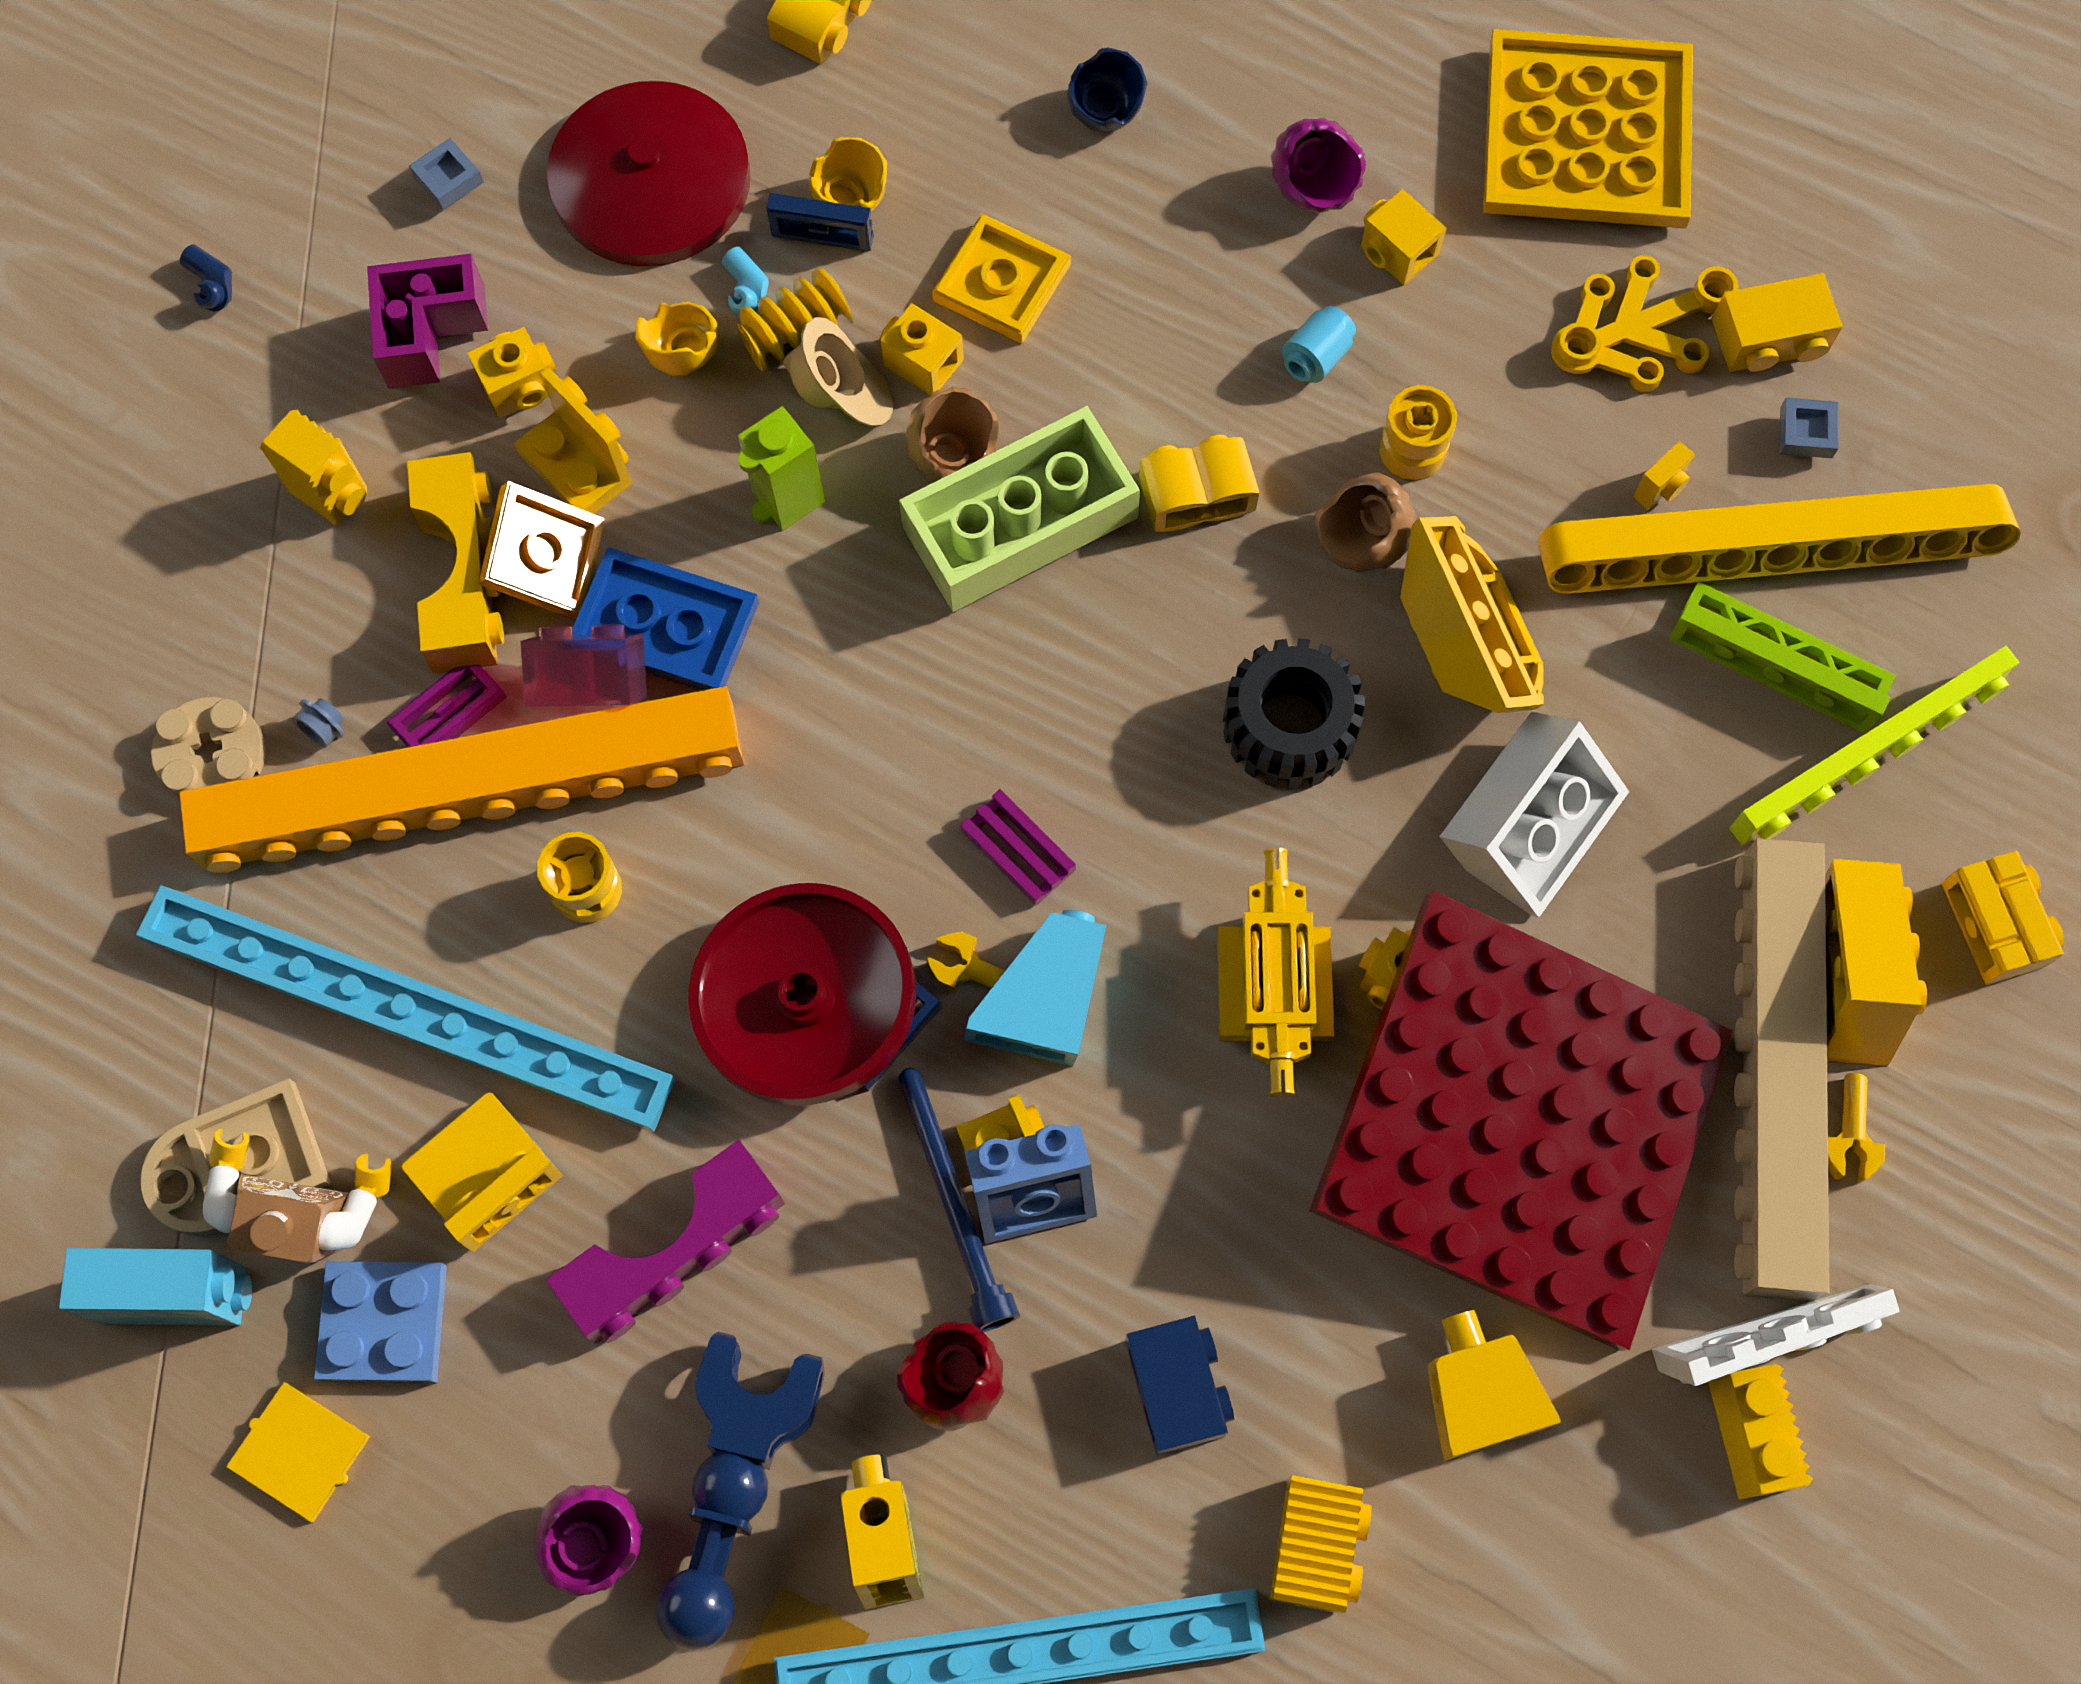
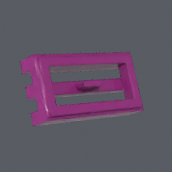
[386,664,507,748]
[960,789,1076,906]

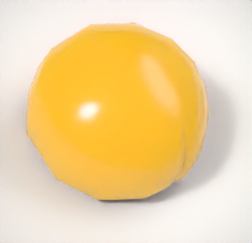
[808,137,887,212]
[635,301,720,376]

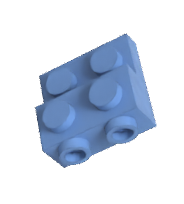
[965,1124,1097,1244]

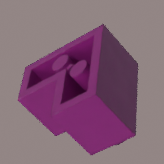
[367,254,488,389]

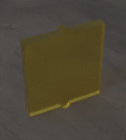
[732,1587,870,1684]

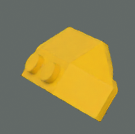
[1400,516,1544,714]

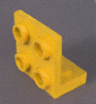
[514,366,632,515]
[402,1092,563,1253]

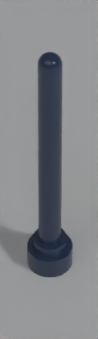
[899,1067,1020,1332]

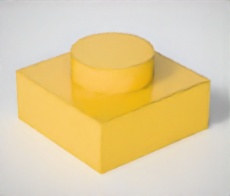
[1633,441,1695,511]

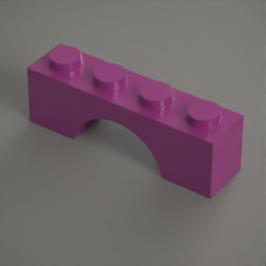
[546,1139,785,1344]

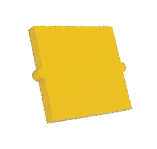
[226,1382,371,1522]

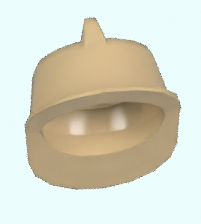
[783,317,894,427]

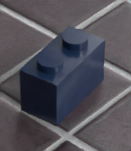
[1125,1315,1235,1456]

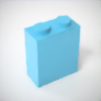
[59,1248,252,1326]

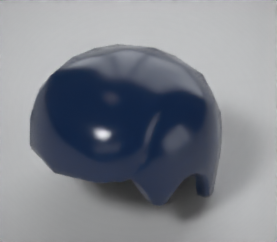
[1067,47,1148,132]

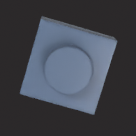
[409,138,484,210]
[1780,398,1838,459]

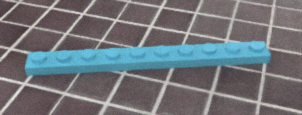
[136,885,676,1132]

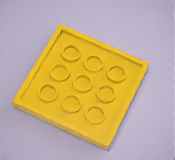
[1483,29,1693,228]

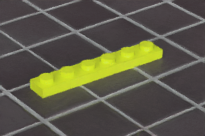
[1729,646,2020,846]

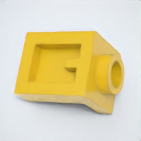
[956,1094,1044,1151]

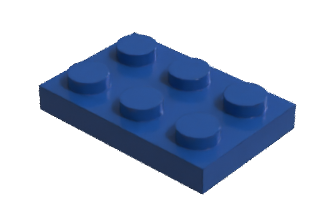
[567,547,759,691]

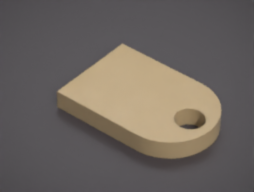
[141,1078,332,1236]

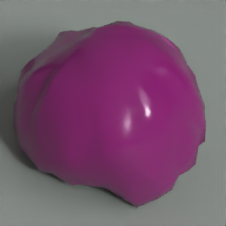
[1271,118,1366,213]
[535,1485,643,1596]

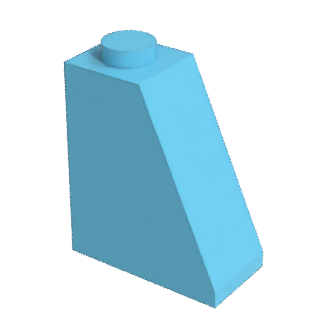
[963,910,1107,1066]

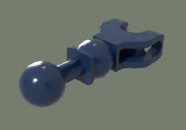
[656,1331,825,1650]

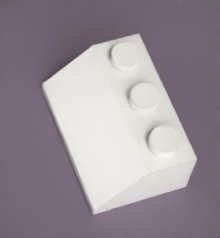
[1439,712,1629,918]

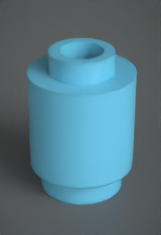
[1282,306,1356,383]

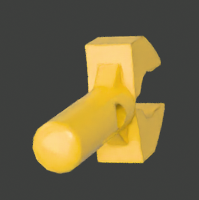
[927,932,1005,992]
[1828,1073,1885,1183]

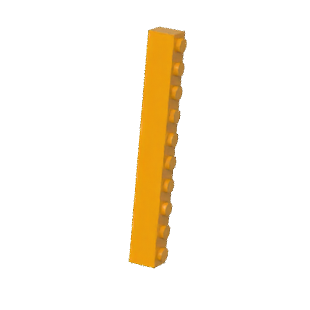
[179,686,744,873]

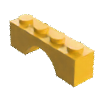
[407,452,504,674]

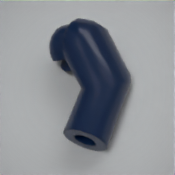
[180,244,232,312]

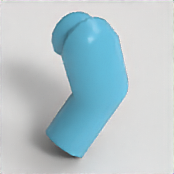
[722,247,769,316]

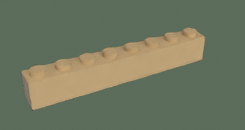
[1734,838,1830,1301]

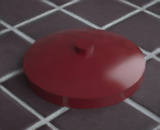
[547,81,751,266]
[688,883,916,1106]

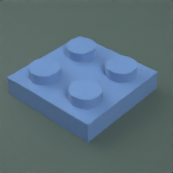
[314,1261,447,1383]

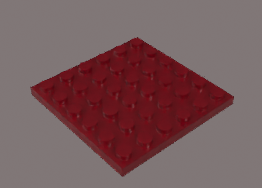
[1309,890,1733,1351]

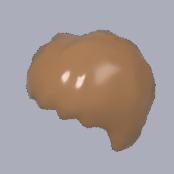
[904,386,999,483]
[1315,472,1416,572]

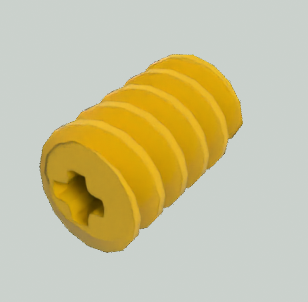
[736,268,853,372]

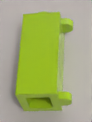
[738,406,825,531]

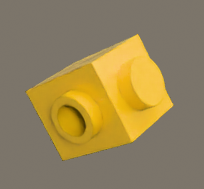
[1360,189,1447,286]
[880,303,964,395]

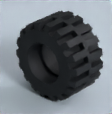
[1223,638,1365,789]

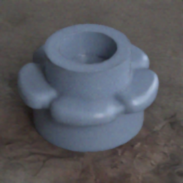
[292,698,344,748]

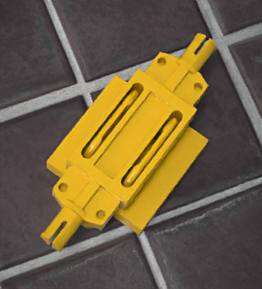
[1217,848,1334,1097]

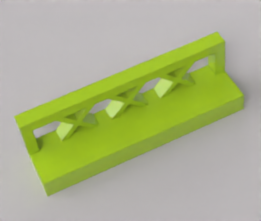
[1668,581,1896,734]

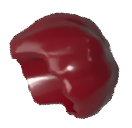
[897,1321,1004,1431]

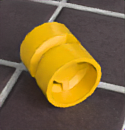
[1379,385,1457,480]
[537,832,622,923]

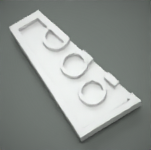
[1652,1284,1900,1386]

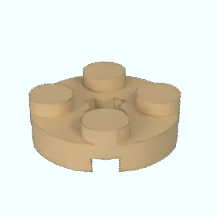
[151,697,267,796]

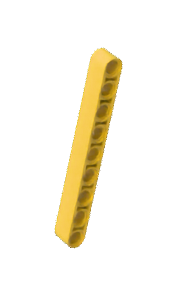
[1537,484,2021,594]

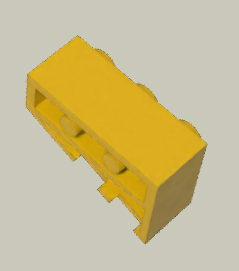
[1825,859,1927,1066]

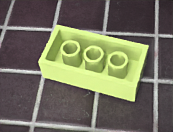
[899,406,1140,612]

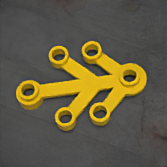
[1551,255,1739,393]

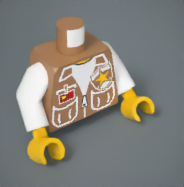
[203,1128,391,1263]

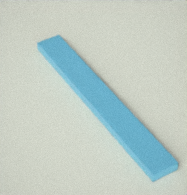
[774,1588,1265,1684]

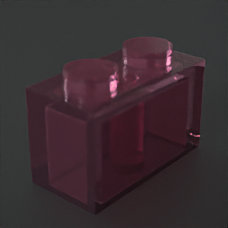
[520,624,647,706]

